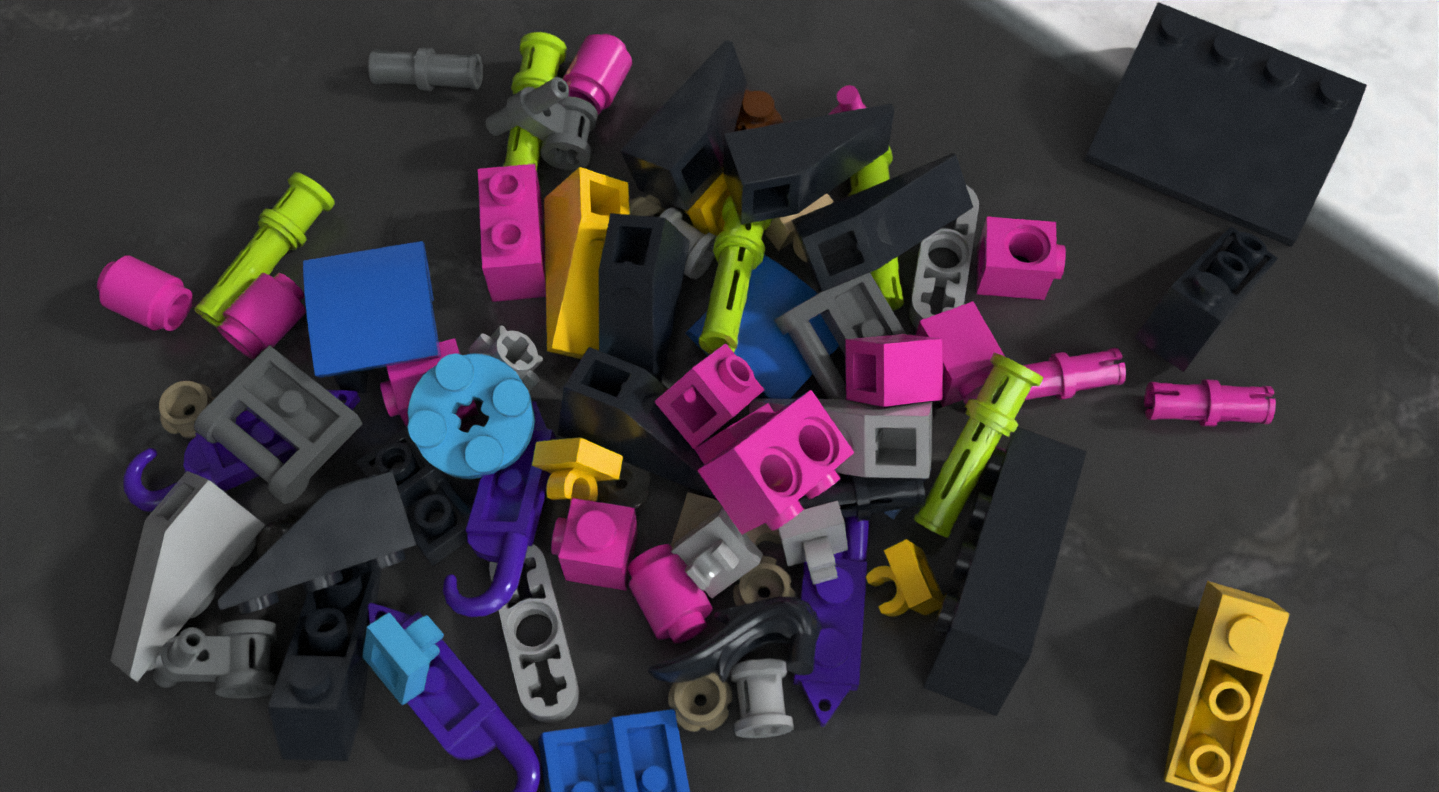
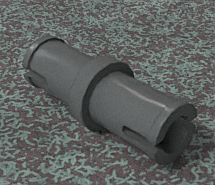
[368,47,483,91]

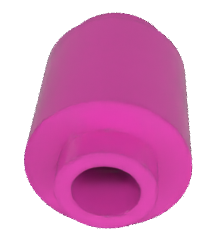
[563,34,632,115]
[97,255,193,331]
[217,273,306,360]
[627,544,713,644]

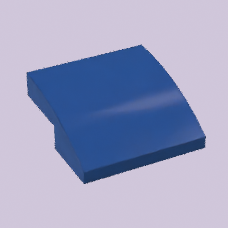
[303,241,441,378]
[685,254,839,399]
[538,709,690,792]

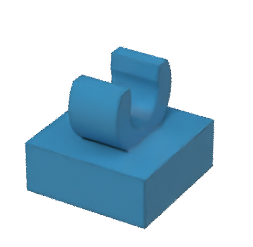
[363,612,444,705]

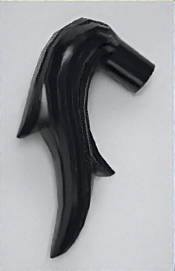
[648,596,822,683]

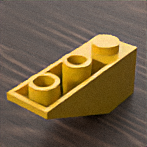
[544,167,630,359]
[1163,581,1290,792]

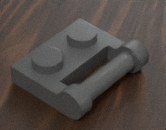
[774,273,906,399]
[194,345,362,504]

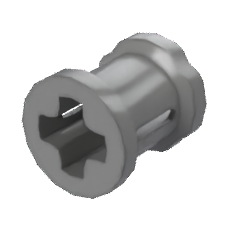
[659,207,717,280]
[730,659,794,738]

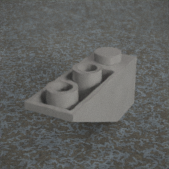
[749,398,932,478]
[110,471,265,682]

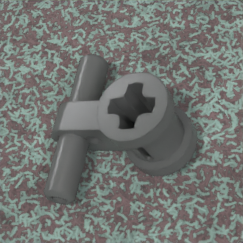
[486,77,598,171]
[153,620,277,699]

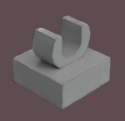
[778,501,848,585]
[671,507,763,599]

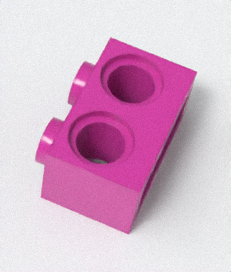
[478,164,546,302]
[697,390,855,535]

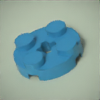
[408,353,535,479]

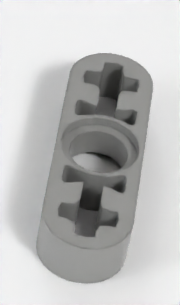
[908,185,979,329]
[489,544,579,723]

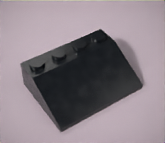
[1084,2,1367,247]

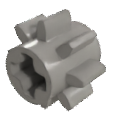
[468,326,543,392]

